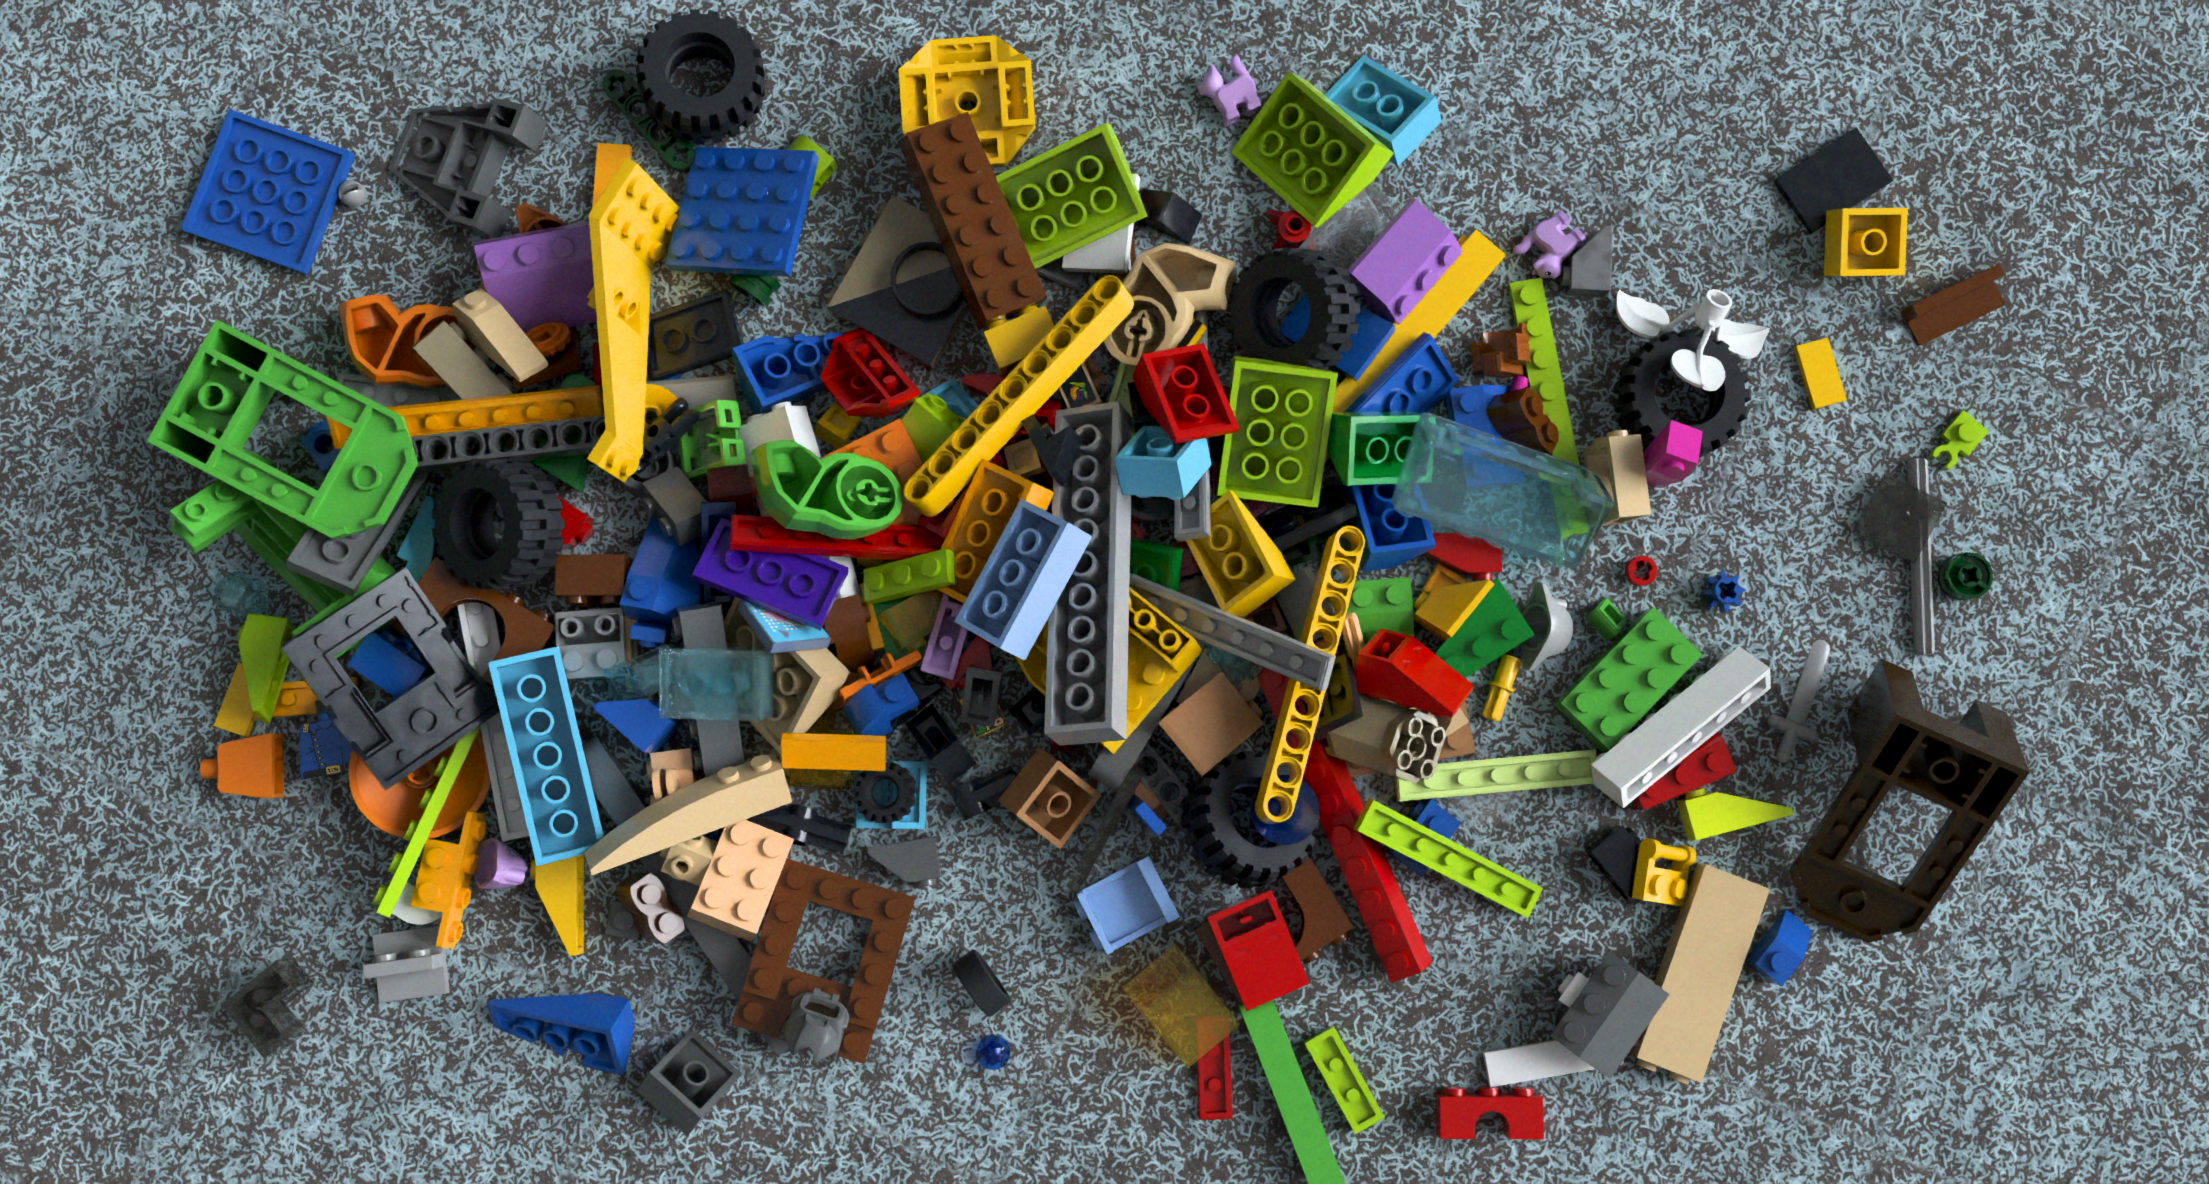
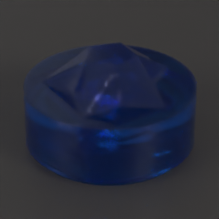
[976,1034,1011,1070]

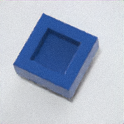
[630,621,672,647]

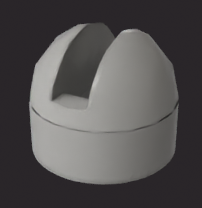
[338,180,367,208]

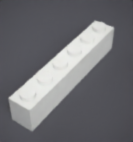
[1591,646,1771,808]

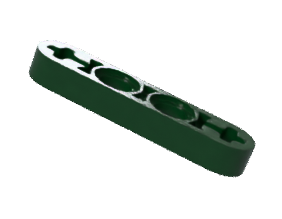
[602,70,695,173]

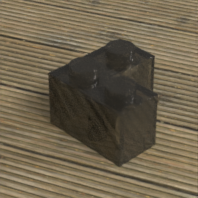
[222,957,313,1059]

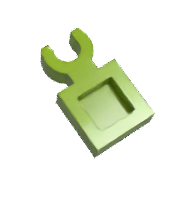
[1929,410,1989,471]

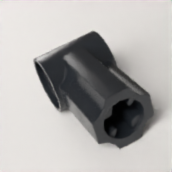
[950,766,1016,821]

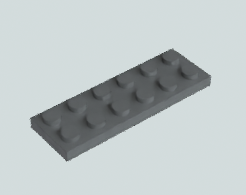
[286,472,433,597]

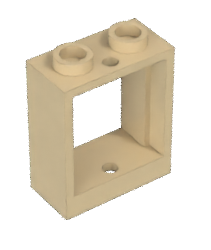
[1583,430,1651,527]

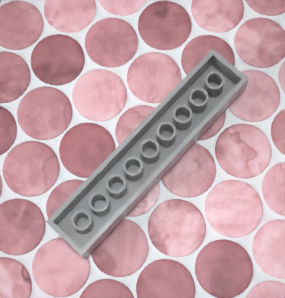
[1044,401,1133,746]

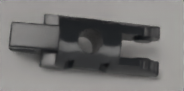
[635,397,700,474]

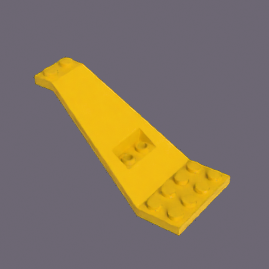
[587,157,680,483]

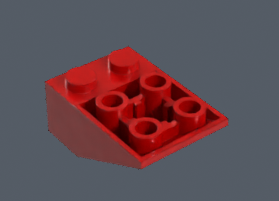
[1355,628,1474,718]
[1205,888,1310,1011]

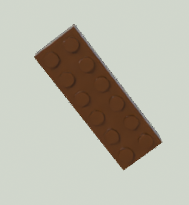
[900,112,1047,330]

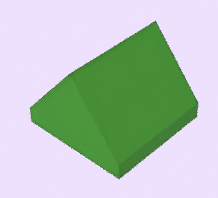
[1584,597,1627,641]

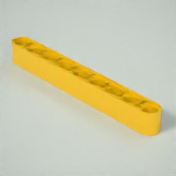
[904,275,1134,517]
[1255,526,1365,824]

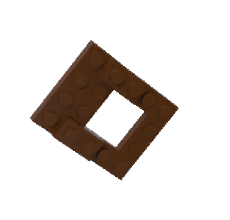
[731,858,916,1064]

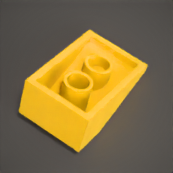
[1185,491,1295,617]

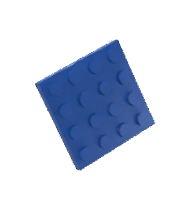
[180,109,356,275]
[665,147,819,277]

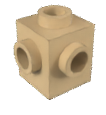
[660,835,718,886]

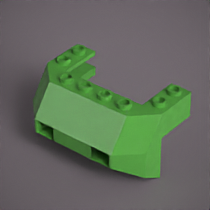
[170,479,396,659]

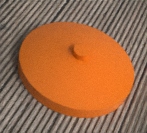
[348,731,490,839]

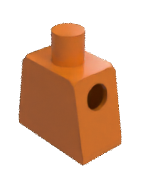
[200,734,284,798]

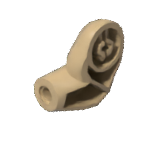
[1104,243,1237,367]

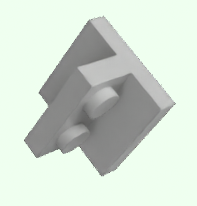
[363,925,450,1003]

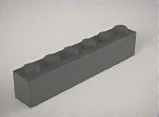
[671,601,745,778]

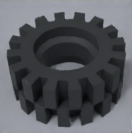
[852,762,918,823]

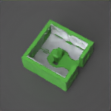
[678,400,746,481]

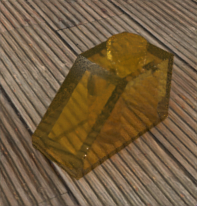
[879,589,944,653]

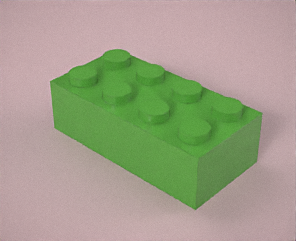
[1553,607,1703,751]

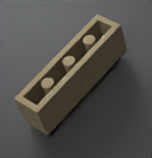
[411,321,515,449]

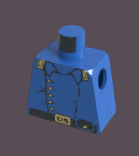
[299,700,353,780]

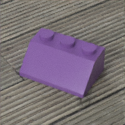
[1347,197,1463,325]

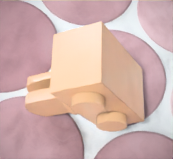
[646,748,700,805]

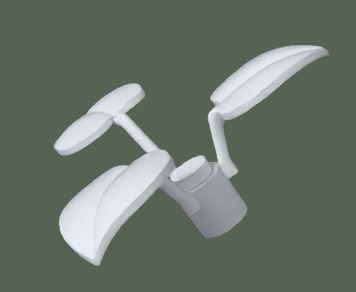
[1615,289,1770,391]

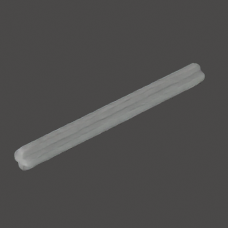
[1907,458,1935,655]

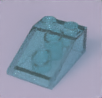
[659,647,773,721]

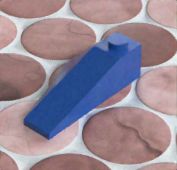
[732,332,848,415]
[619,515,702,626]
[487,993,635,1075]

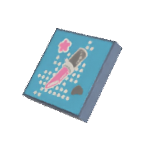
[738,600,831,653]

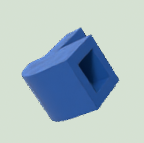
[844,672,920,736]

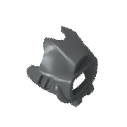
[778,987,849,1063]

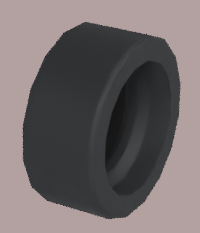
[952,949,1011,1017]

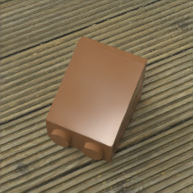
[1158,672,1264,776]

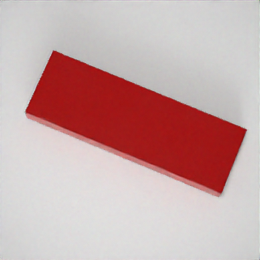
[1195,1014,1233,1120]

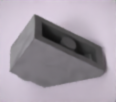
[1559,226,1613,298]

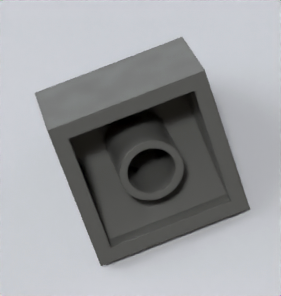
[636,1029,742,1136]

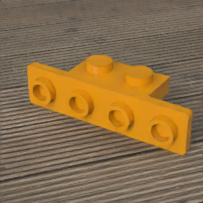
[411,811,487,949]

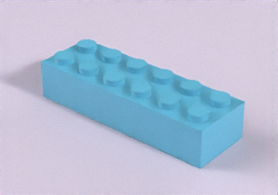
[488,646,604,866]

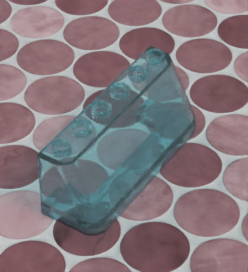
[1392,413,1614,570]

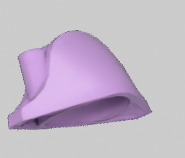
[473,838,529,889]

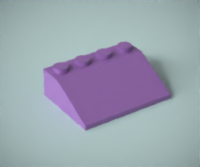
[474,221,597,333]

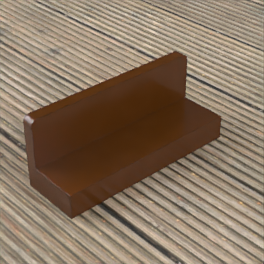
[1901,263,2006,345]

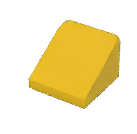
[814,402,862,449]

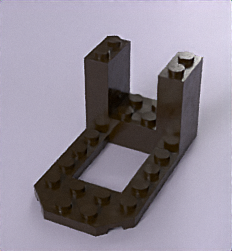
[1790,658,2030,943]

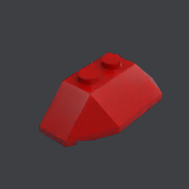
[820,327,920,418]

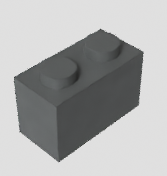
[641,466,707,547]

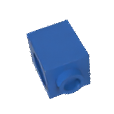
[299,420,342,474]

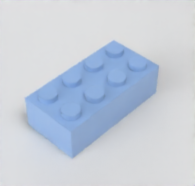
[954,499,1092,660]

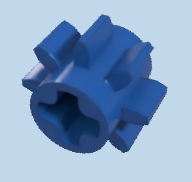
[1700,570,1746,613]

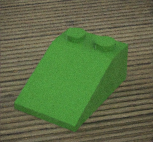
[1344,577,1414,656]

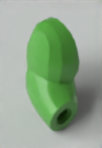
[750,440,903,540]

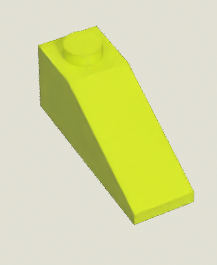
[1677,787,1794,840]

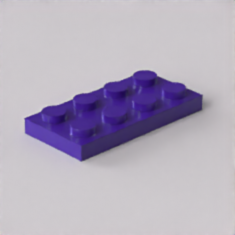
[692,518,848,631]

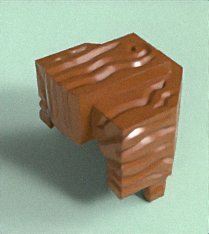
[1471,323,1531,378]

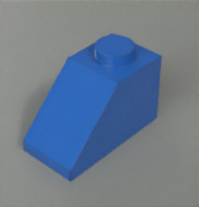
[1745,909,1813,986]

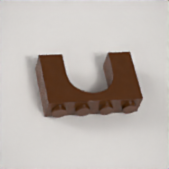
[390,556,556,688]
[1193,857,1354,1000]

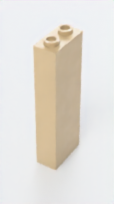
[1629,863,1770,1085]

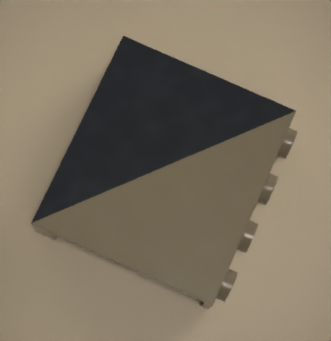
[826,195,969,371]

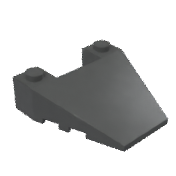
[388,99,547,239]

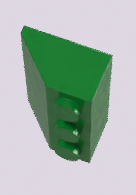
[1327,411,1435,486]

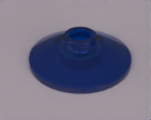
[1250,775,1319,845]

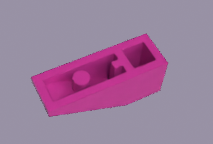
[1643,420,1703,488]

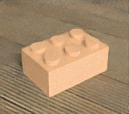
[687,820,794,942]

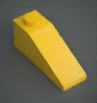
[530,854,584,956]

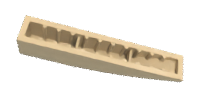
[584,753,792,875]

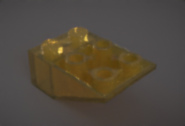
[1122,944,1241,1068]

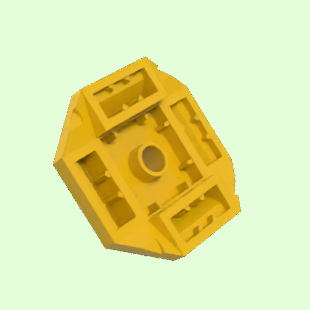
[898,35,1036,168]

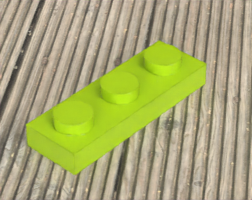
[864,548,955,605]
[1303,1025,1385,1134]

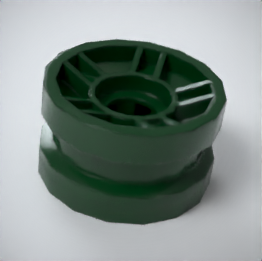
[728,274,782,307]
[1938,552,1993,601]

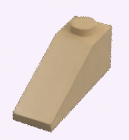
[452,288,548,382]

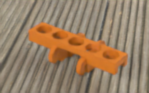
[839,650,923,703]

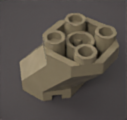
[1324,692,1446,783]

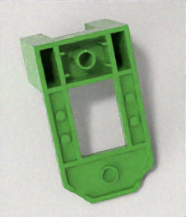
[147,319,418,540]

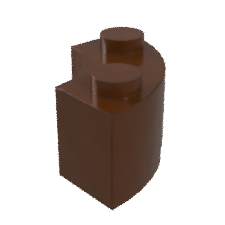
[823,594,875,674]

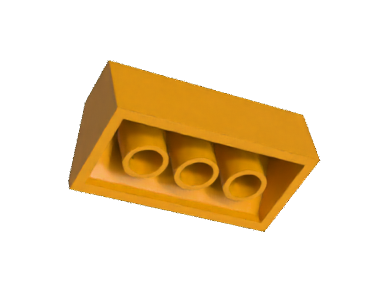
[938,458,1055,603]

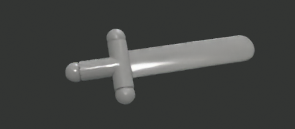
[1767,640,1830,763]

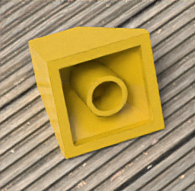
[1413,580,1494,641]

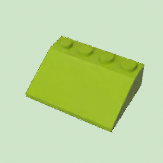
[1231,71,1394,228]
[995,123,1147,269]
[1215,356,1338,508]

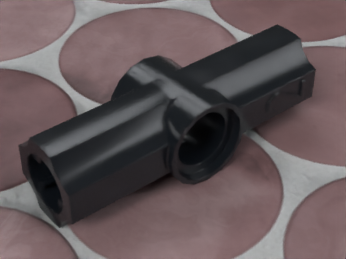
[747,804,852,855]

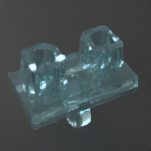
[1205,643,1263,686]

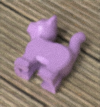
[1197,56,1262,127]
[1513,210,1586,279]

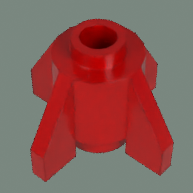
[1266,209,1316,250]

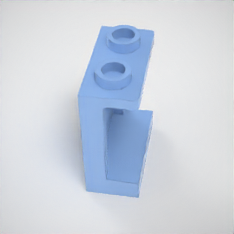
[1073,855,1180,955]

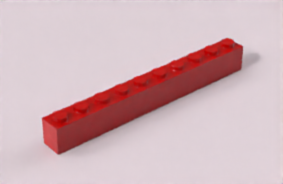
[1254,666,1432,983]

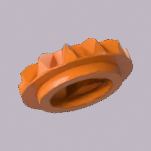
[525,322,571,358]

